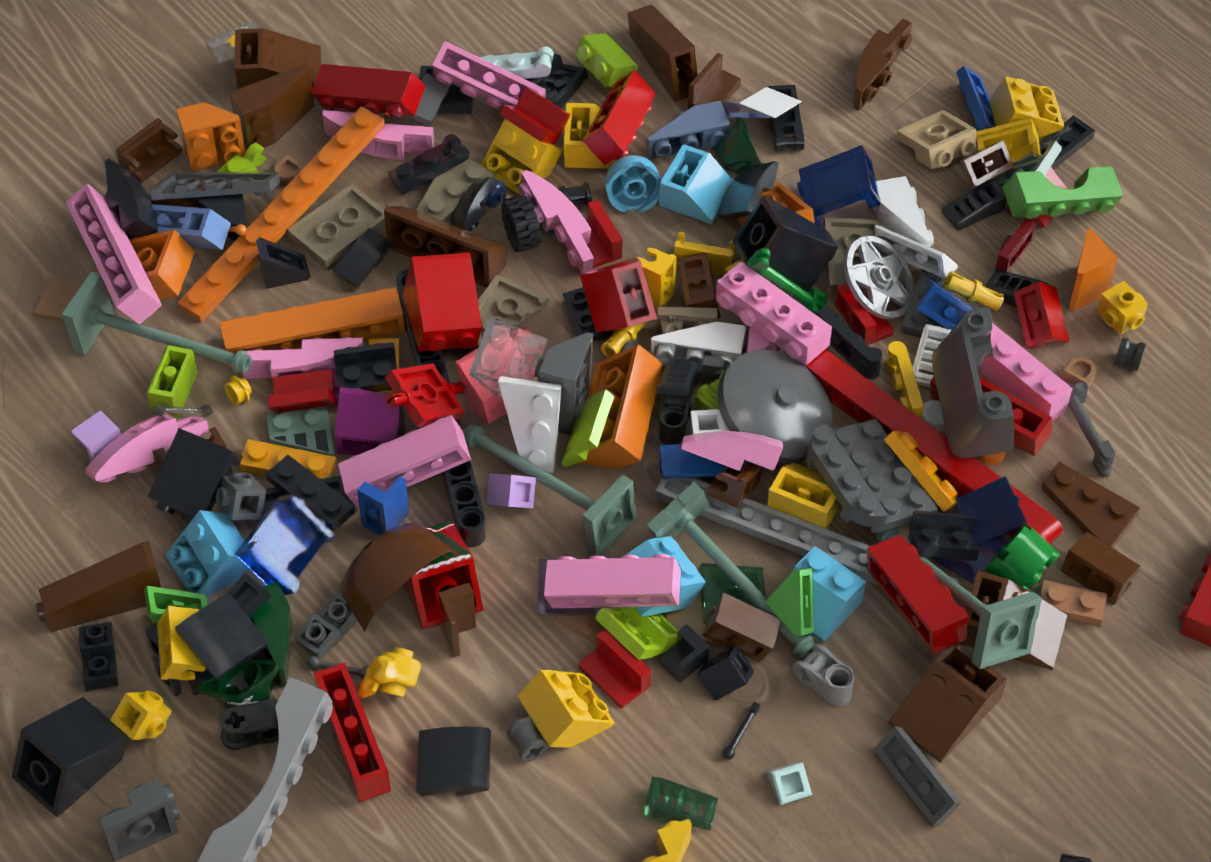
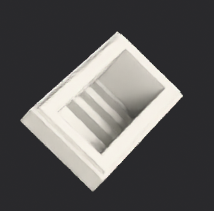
[913,324,951,388]

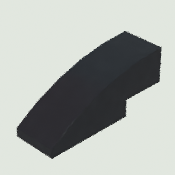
[105,159,158,238]

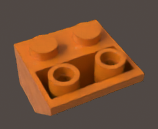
[176,102,246,171]

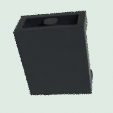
[148,428,243,523]

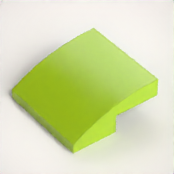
[561,390,614,467]
[595,607,679,660]

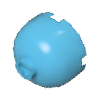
[605,155,662,213]

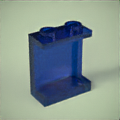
[797,145,881,226]
[235,494,335,595]

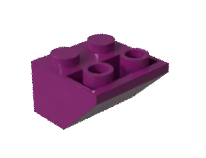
[335,387,405,455]

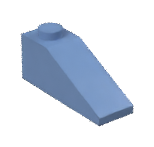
[152,204,231,250]

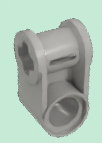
[792,644,854,706]

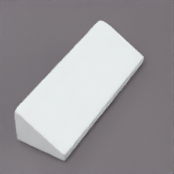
[874,225,958,278]

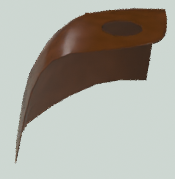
[341,523,454,632]

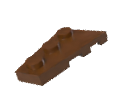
[1041,462,1140,548]

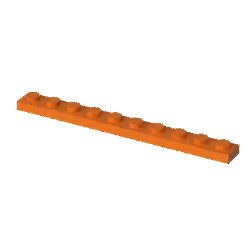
[177,106,385,323]

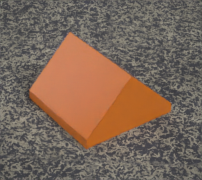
[1069,229,1118,311]

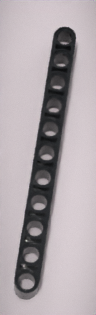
[396,269,486,547]

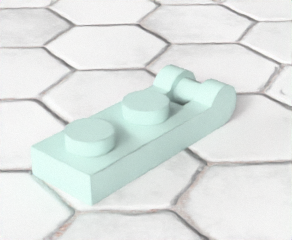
[480,47,554,79]

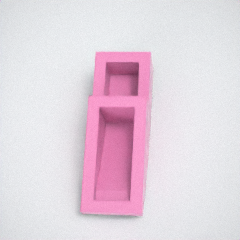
[681,431,783,471]

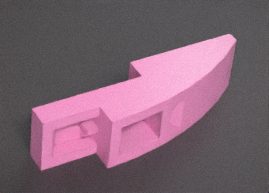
[322,110,435,161]
[518,170,594,274]
[243,337,363,381]
[85,412,209,483]

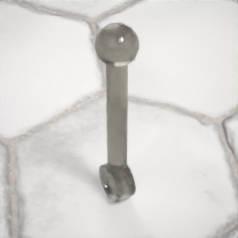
[154,404,213,417]

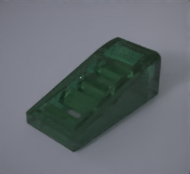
[645,776,718,831]

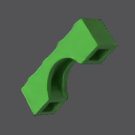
[1002,166,1123,219]

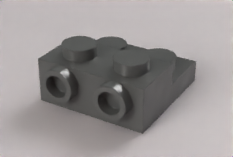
[99,779,180,861]

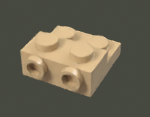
[897,110,978,169]

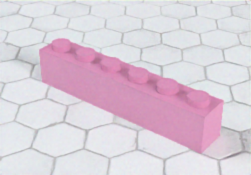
[66,184,162,325]

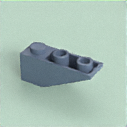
[647,101,730,160]

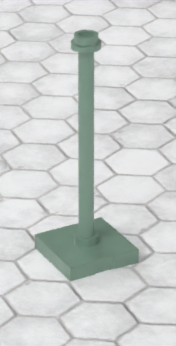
[62,271,252,373]
[463,424,637,556]
[647,482,815,659]
[877,528,1042,669]

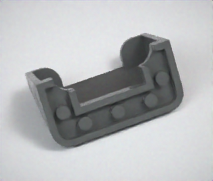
[932,307,1014,458]

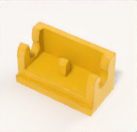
[976,117,1041,163]
[674,232,736,276]
[637,248,676,311]
[157,606,206,680]

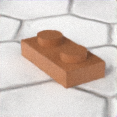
[1040,580,1107,627]

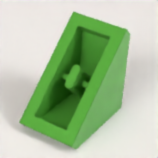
[764,568,814,636]
[144,586,207,624]

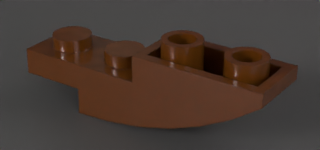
[854,19,912,111]

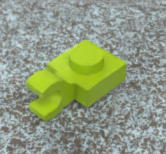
[217,142,266,173]

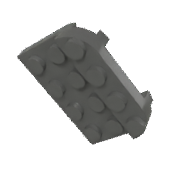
[806,419,938,533]

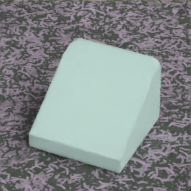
[766,762,812,805]

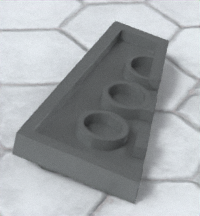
[150,172,280,200]

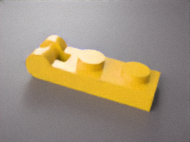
[886,341,924,419]

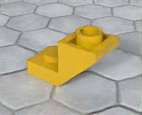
[641,819,692,862]

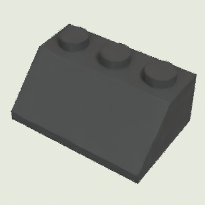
[535,332,593,435]

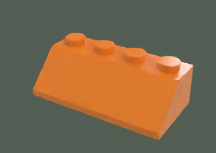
[580,344,663,470]

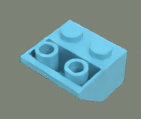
[659,144,733,224]
[165,510,256,597]

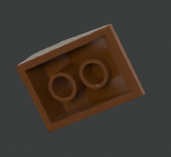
[229,64,315,149]

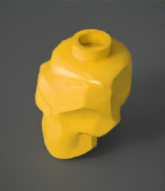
[358,647,421,698]

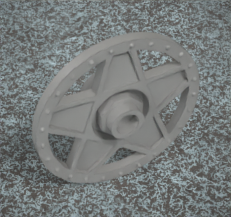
[844,236,914,320]

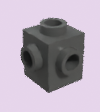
[216,472,266,521]

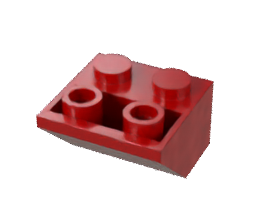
[579,257,657,332]

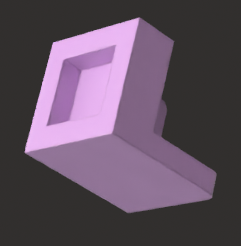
[72,410,121,462]
[486,473,536,509]

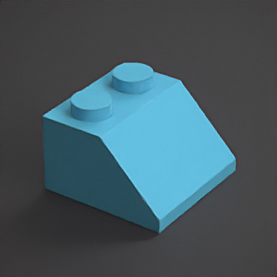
[626,536,706,617]
[790,546,866,643]

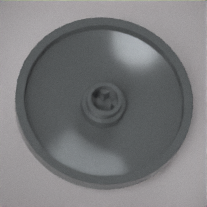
[718,350,832,464]

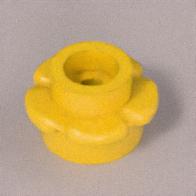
[224,376,252,405]

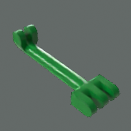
[747,248,827,315]

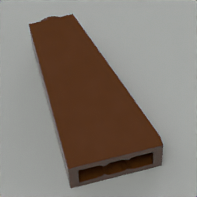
[627,4,698,102]
[36,541,161,632]

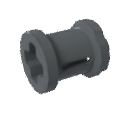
[506,717,548,762]

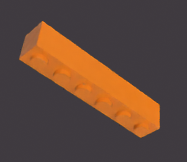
[220,287,405,368]

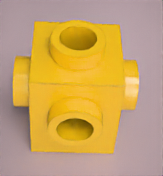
[1097,281,1148,335]
[110,690,172,741]

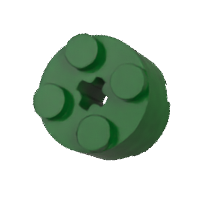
[984,523,1060,590]

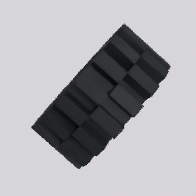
[501,196,542,252]

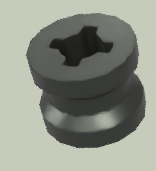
[1114,337,1146,372]

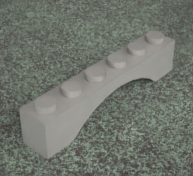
[198,677,333,862]

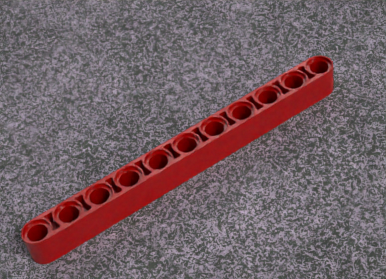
[788,349,1063,544]

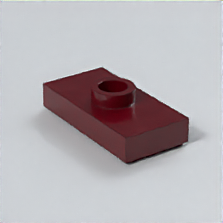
[995,218,1036,272]

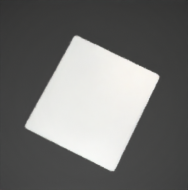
[740,87,802,118]

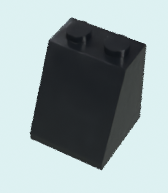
[733,195,839,292]
[12,697,128,817]

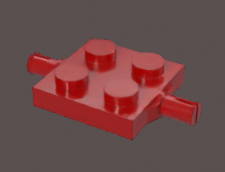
[385,363,466,427]

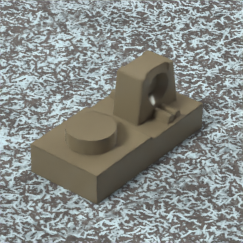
[657,307,717,334]

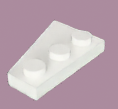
[498,376,562,473]

